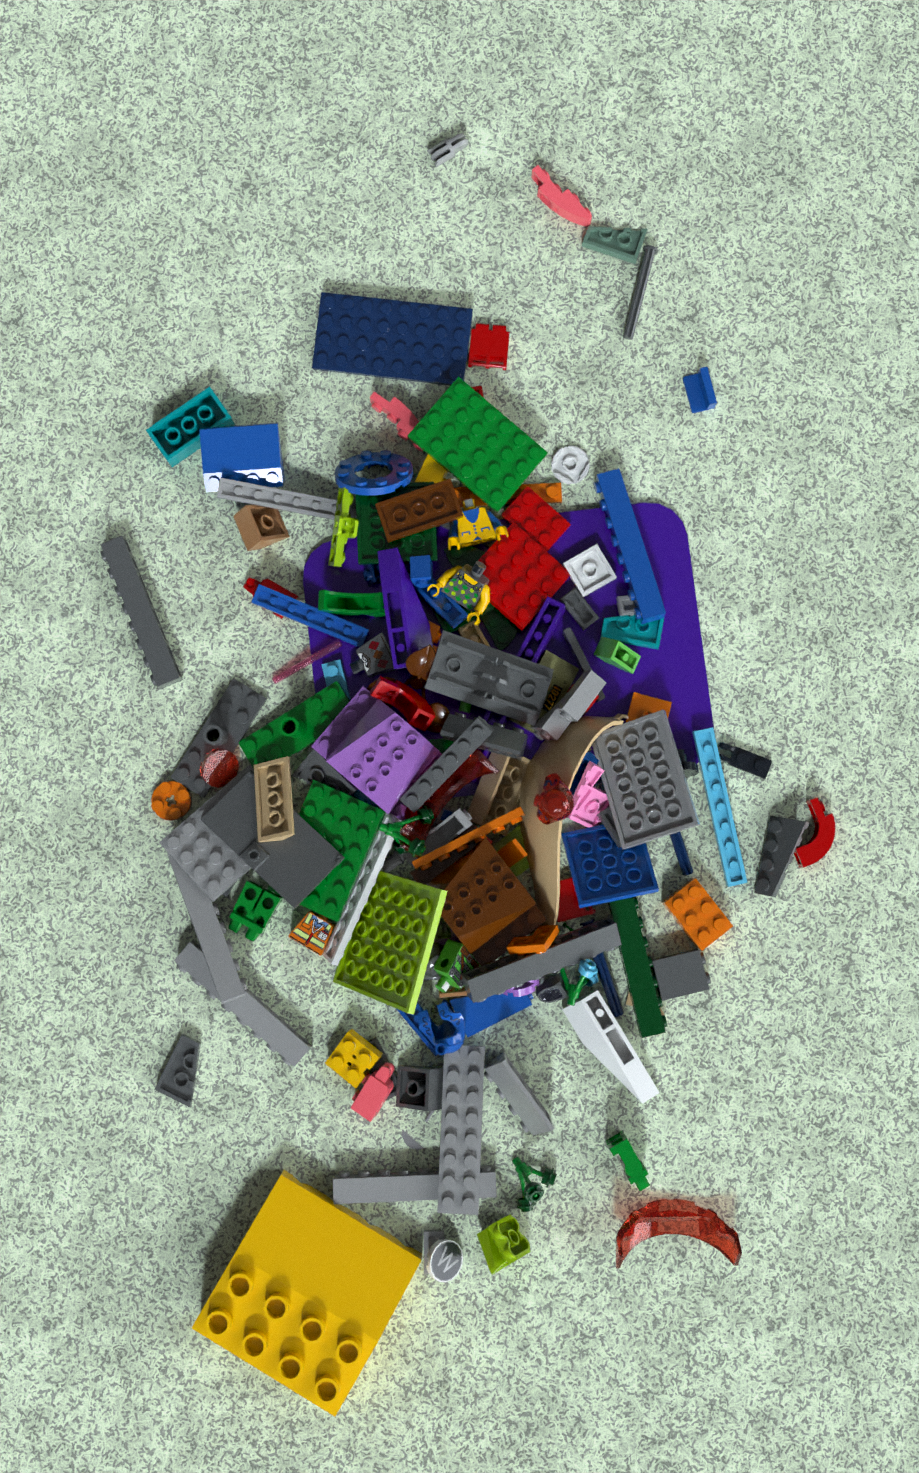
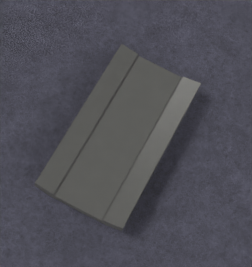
[424,630,554,726]

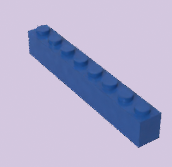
[594,468,666,625]

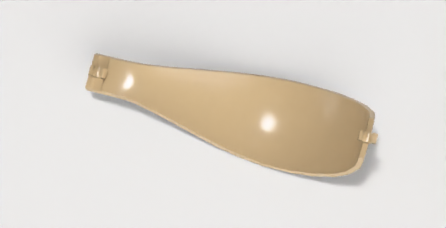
[519,714,629,936]

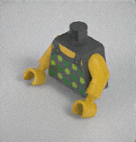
[427,561,490,625]

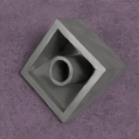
[396,1065,443,1111]

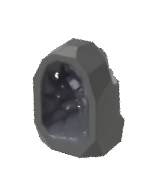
[536,973,570,1003]

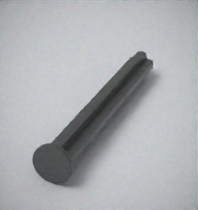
[623,245,658,340]

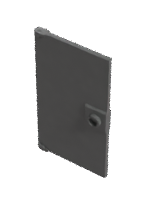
[201,770,345,909]

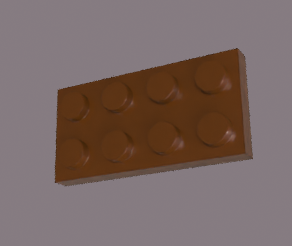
[375,478,463,543]

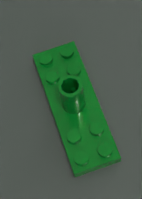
[239,681,350,769]

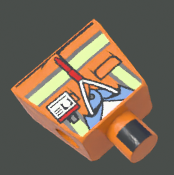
[288,911,335,956]

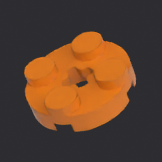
[151,781,192,821]

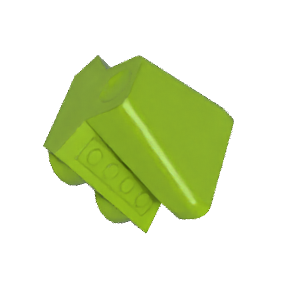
[477,1214,531,1275]

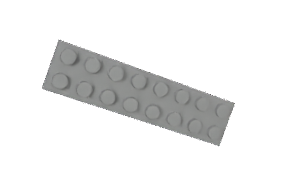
[437,1045,485,1215]

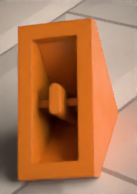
[497,838,528,868]

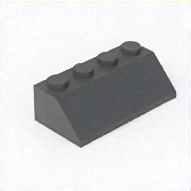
[440,712,528,760]

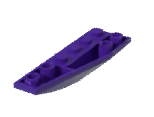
[377,548,433,669]

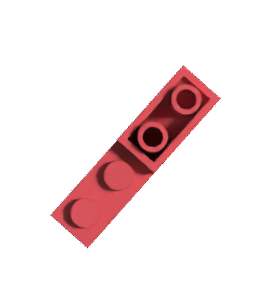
[531,165,592,227]
[370,392,423,452]

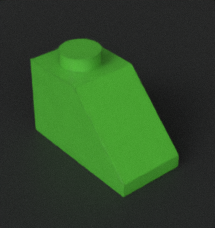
[594,637,641,674]

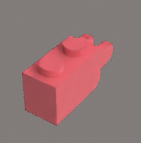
[351,1062,395,1122]

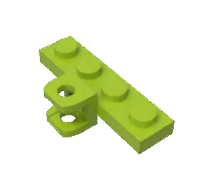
[328,487,359,567]

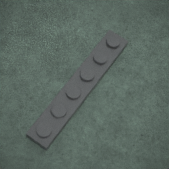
[399,716,494,813]

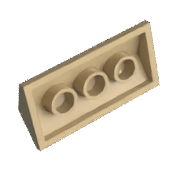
[254,756,295,842]

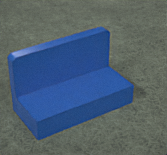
[683,367,717,413]

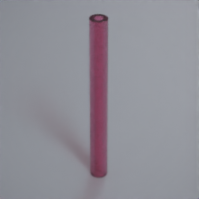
[272,639,342,684]

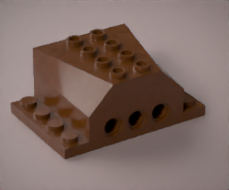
[410,824,547,966]

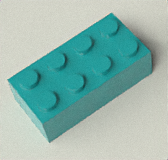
[146,387,235,467]

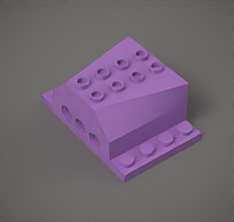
[311,686,442,821]

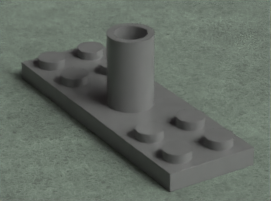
[170,678,267,798]

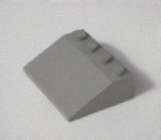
[484,1052,555,1135]

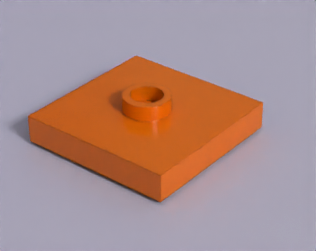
[625,692,672,723]

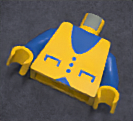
[448,499,509,550]

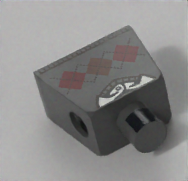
[349,633,398,677]

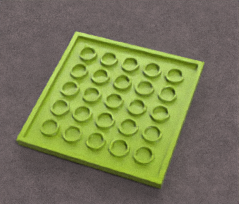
[333,871,447,1014]

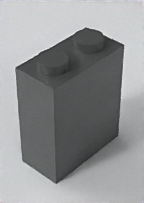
[652,949,711,1001]

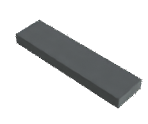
[562,627,605,703]

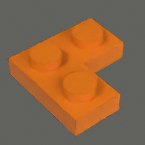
[507,925,559,955]

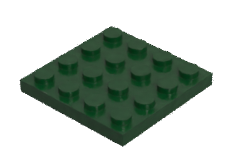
[356,482,438,565]

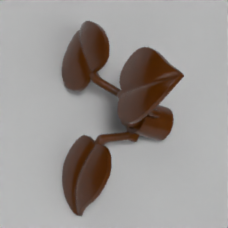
[367,644,450,733]

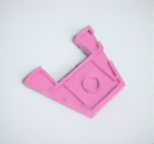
[565,761,610,828]

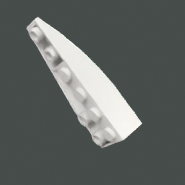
[562,988,659,1103]

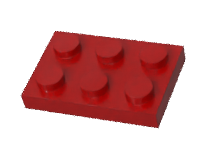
[501,486,571,552]

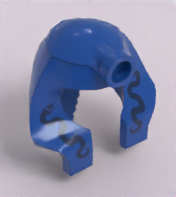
[418,999,465,1055]

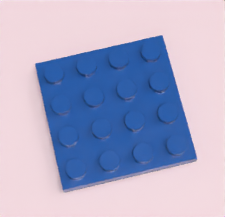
[561,825,659,908]

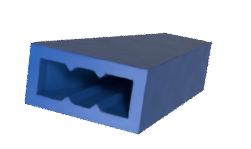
[450,992,534,1037]

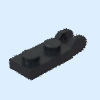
[719,742,772,779]

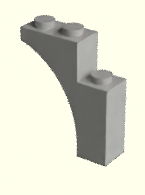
[530,670,606,741]
[402,808,473,869]

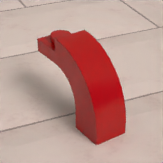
[794,798,836,868]

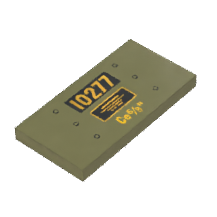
[508,650,579,733]

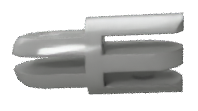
[427,133,468,167]

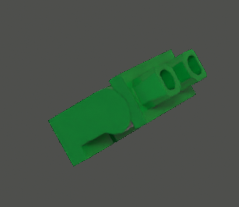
[228,880,283,942]
[606,1131,650,1191]

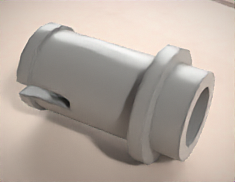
[382,851,406,873]

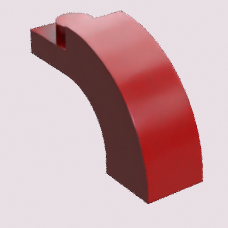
[370,676,435,731]

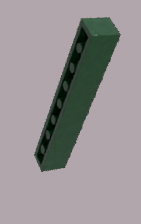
[608,897,668,1038]

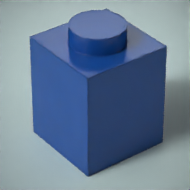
[410,555,433,588]

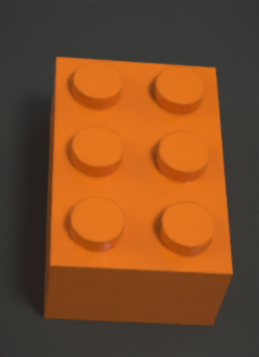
[662,878,733,951]

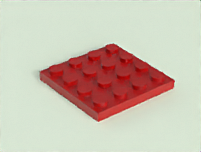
[478,522,570,631]

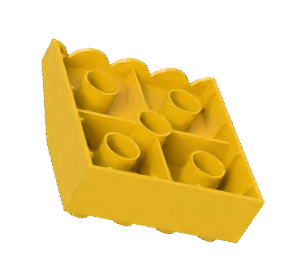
[192,1170,422,1417]

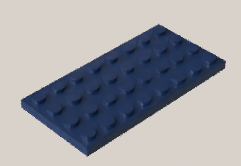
[312,292,473,386]

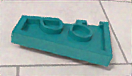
[600,615,664,650]

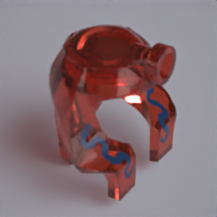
[533,773,574,824]

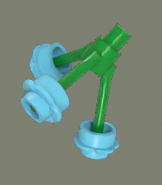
[560,959,598,1006]

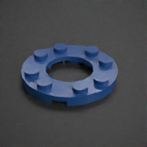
[335,450,413,495]

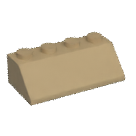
[468,752,531,836]

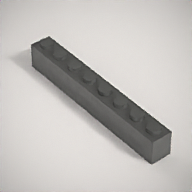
[100,536,183,689]
[461,917,622,1003]

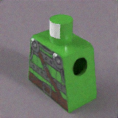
[434,939,480,993]

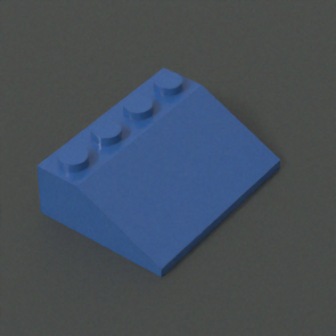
[199,423,285,492]

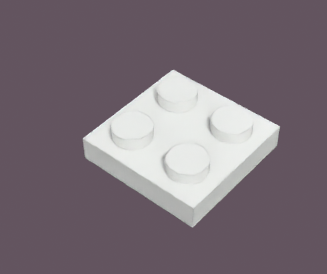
[563,544,617,597]

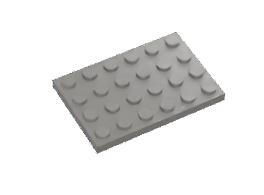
[592,710,700,849]
[159,764,254,902]

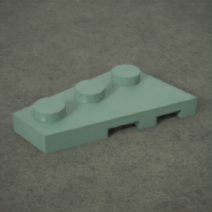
[582,226,648,264]

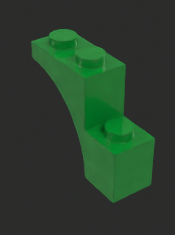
[318,590,385,617]

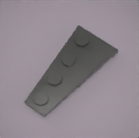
[754,816,809,898]

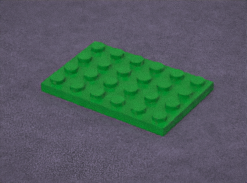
[408,377,548,513]
[267,780,385,922]

